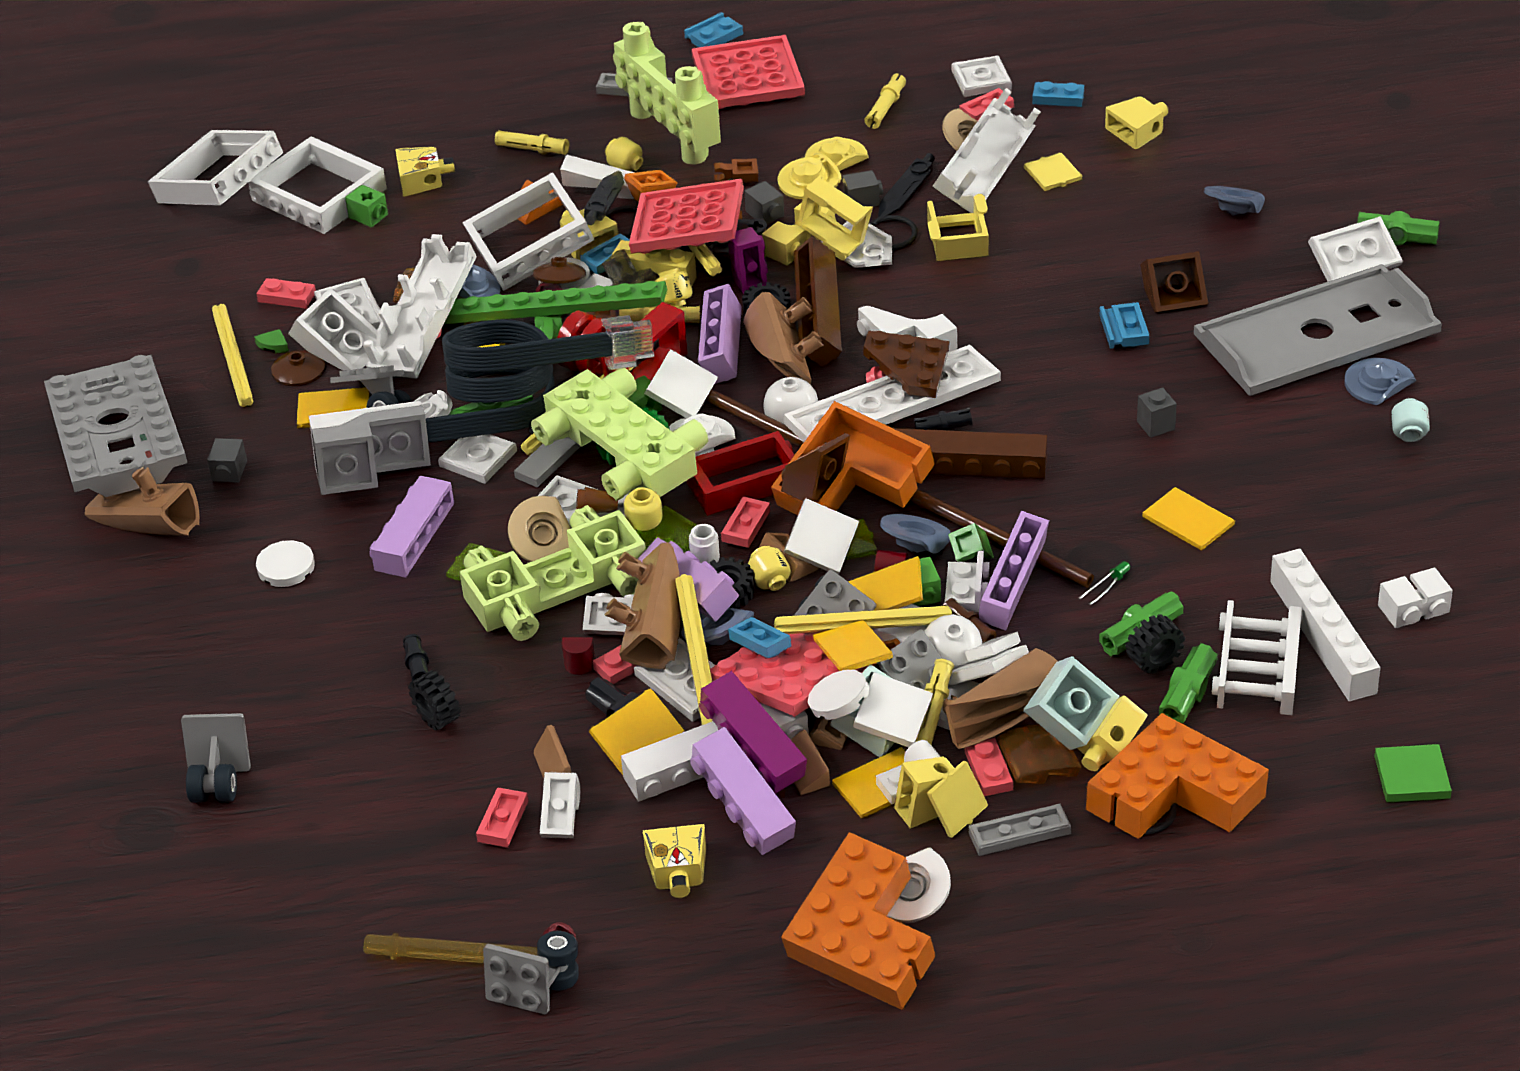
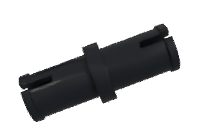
[914,408,973,431]
[402,634,429,681]

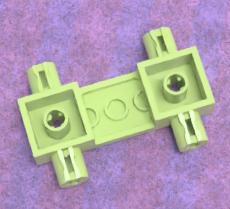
[613,22,721,165]
[531,367,708,501]
[459,505,646,641]

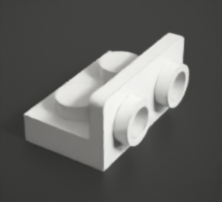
[945,551,989,612]
[582,593,634,636]

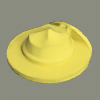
[805,137,869,171]
[778,153,842,200]

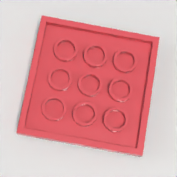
[692,35,805,109]
[629,179,744,254]
[710,632,877,716]

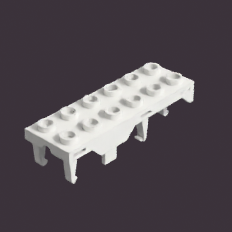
[933,88,1041,213]
[363,234,477,379]

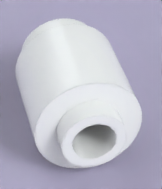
[689,524,720,564]

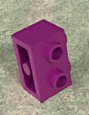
[728,227,768,293]

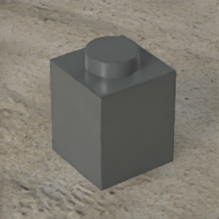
[843,170,883,207]
[744,181,784,224]
[1137,388,1177,438]
[207,438,247,482]

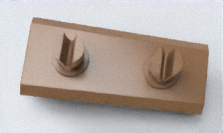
[743,292,823,385]
[85,467,200,536]
[605,543,681,669]
[942,648,1058,749]

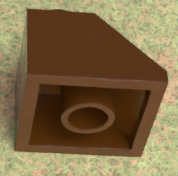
[1140,251,1208,313]
[781,433,850,502]

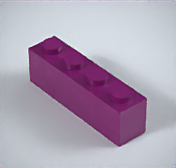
[699,671,807,794]

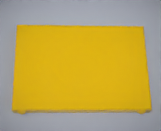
[297,387,370,428]
[1142,487,1235,551]
[848,556,923,611]
[813,620,893,671]
[589,688,685,775]
[832,747,905,819]

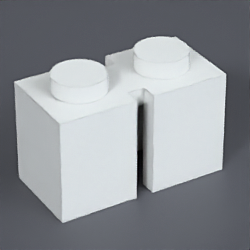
[1378,567,1453,628]

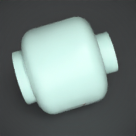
[1392,398,1430,442]

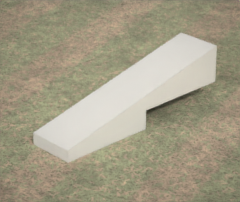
[561,154,635,199]

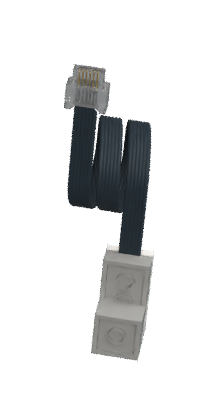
[309,315,654,495]

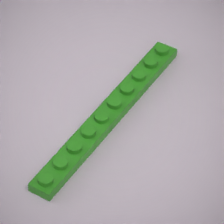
[444,281,668,324]

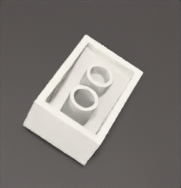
[288,287,377,371]

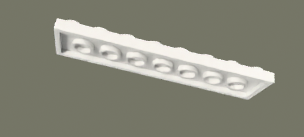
[784,345,1001,442]

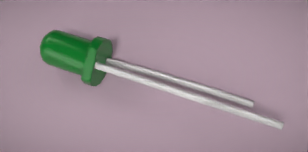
[1079,561,1130,605]

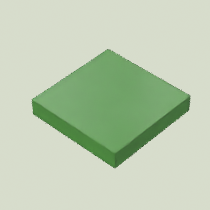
[1374,744,1452,802]

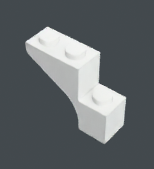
[857,306,957,353]

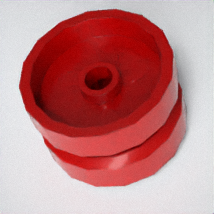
[557,310,619,377]

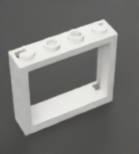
[148,130,283,205]
[248,136,387,234]
[463,172,595,291]

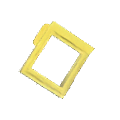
[797,175,873,261]
[927,194,989,261]

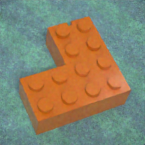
[771,401,935,515]
[1086,713,1269,839]
[781,832,936,1010]

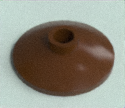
[533,257,586,284]
[271,350,326,386]

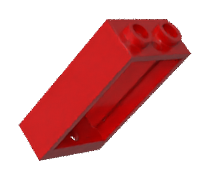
[602,302,688,381]
[686,431,794,516]

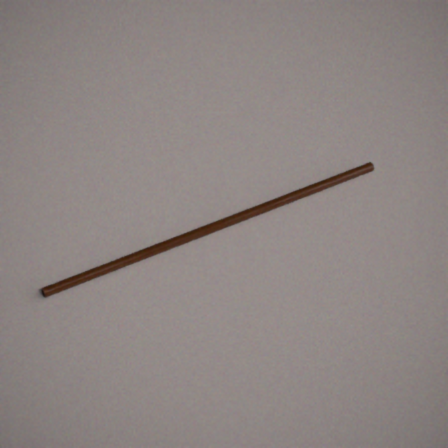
[705,389,1094,588]

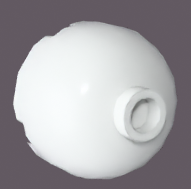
[763,377,818,424]
[924,614,982,671]

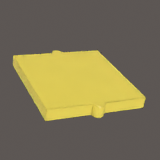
[1024,153,1082,191]
[927,761,988,838]

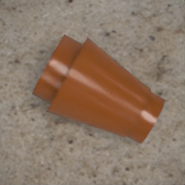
[576,487,618,513]

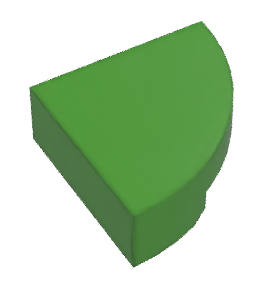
[254,329,289,353]

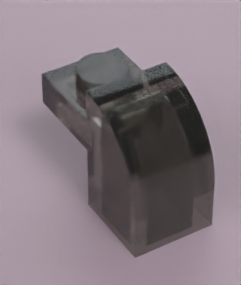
[602,249,657,286]

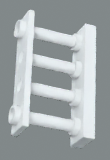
[1212,600,1302,715]

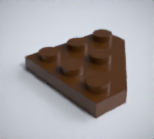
[863,330,950,398]

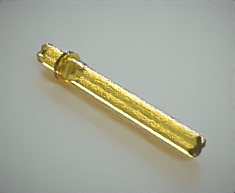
[363,933,538,963]

